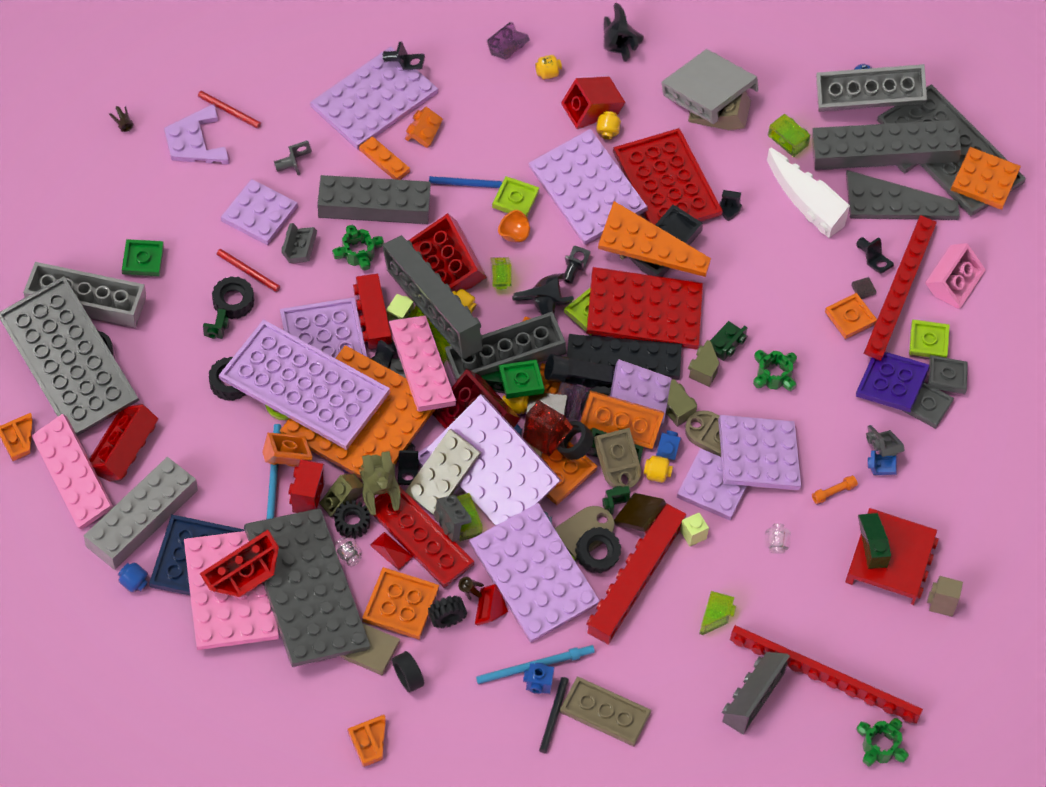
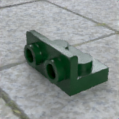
[710,321,748,361]

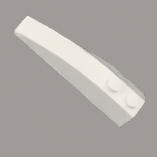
[767,147,850,238]

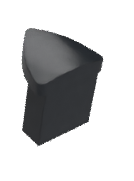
[720,190,742,221]

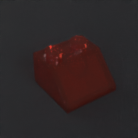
[523,400,573,457]

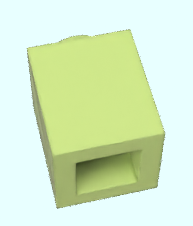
[386,294,414,321]
[680,513,709,546]

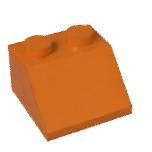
[262,432,312,467]

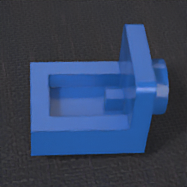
[656,430,681,460]
[868,450,897,475]

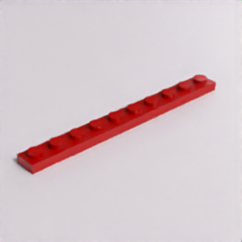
[863,215,937,361]
[730,625,923,724]

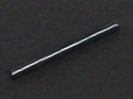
[539,677,569,753]

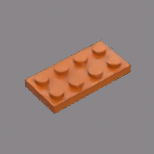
[580,390,664,449]

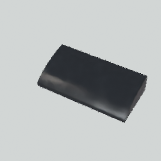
[628,204,703,277]

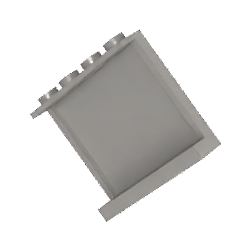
[661,49,759,124]

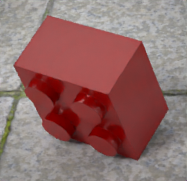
[288,459,325,513]

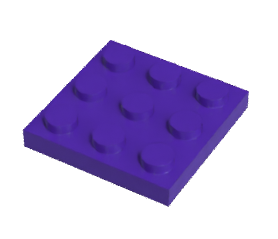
[856,352,930,413]

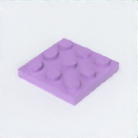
[221,179,298,245]
[610,359,671,428]
[677,448,747,520]

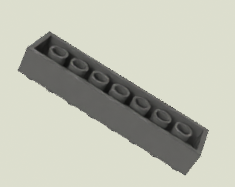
[812,120,961,170]
[382,235,483,359]

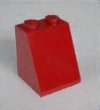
[561,76,626,129]

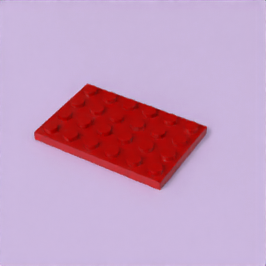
[613,128,722,225]
[586,267,703,350]

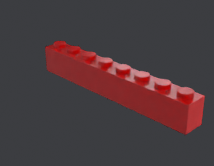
[586,503,687,645]

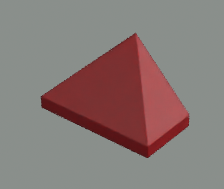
[370,532,413,570]
[475,584,508,626]

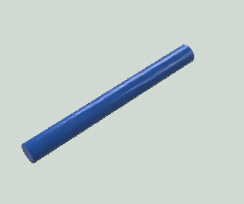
[429,176,502,188]

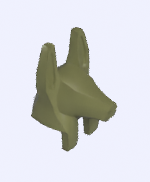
[359,451,400,515]

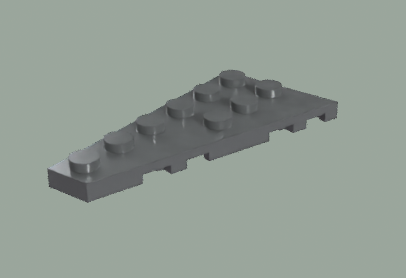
[846,170,960,220]

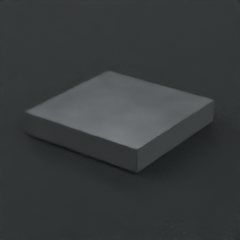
[928,355,968,394]
[902,382,954,429]

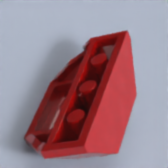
[200,530,279,597]

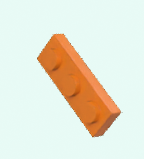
[359,136,410,180]

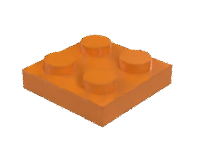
[825,293,877,339]

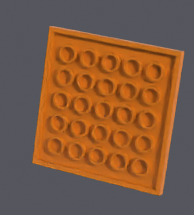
[280,345,436,479]

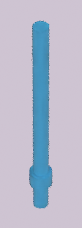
[266,424,281,519]
[476,645,595,684]

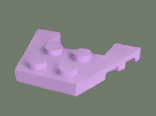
[164,105,229,164]

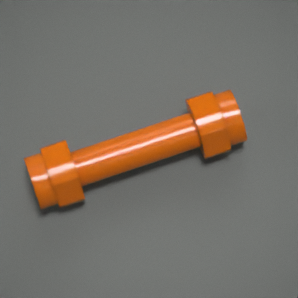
[812,475,858,504]

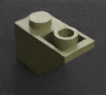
[688,340,719,387]
[666,379,697,427]
[319,474,363,517]

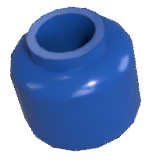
[118,562,148,592]

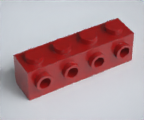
[353,273,391,349]

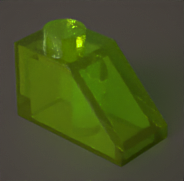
[490,257,511,289]
[699,591,736,635]

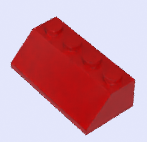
[89,404,159,481]

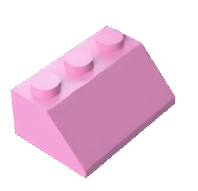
[925,243,985,309]

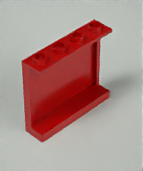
[845,508,939,605]

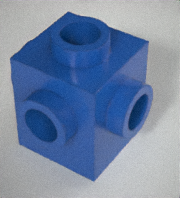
[523,663,554,694]

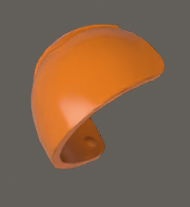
[498,210,530,242]

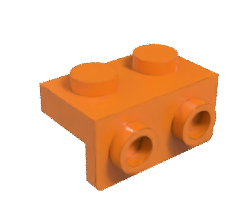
[405,106,443,148]

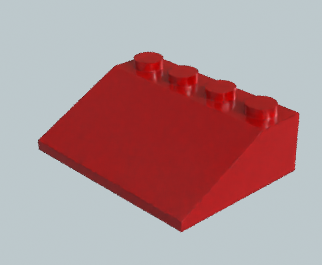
[409,213,487,292]

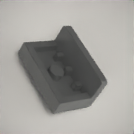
[282,223,318,263]
[866,425,905,457]
[434,495,472,542]

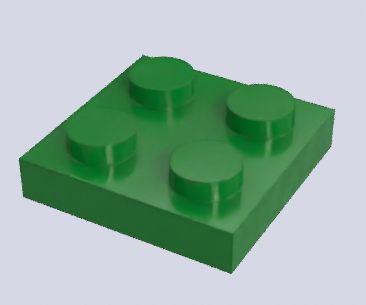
[122,239,164,276]
[499,360,545,399]

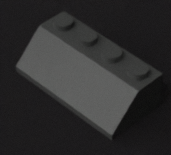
[722,652,790,734]

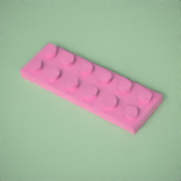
[389,315,456,412]
[31,414,113,530]

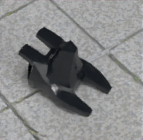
[604,3,644,62]
[512,273,574,316]

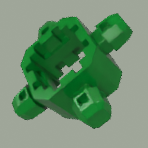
[332,225,384,271]
[753,350,797,391]
[856,718,909,766]

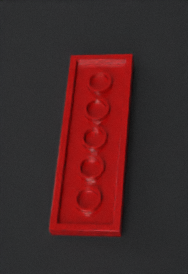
[367,486,474,588]

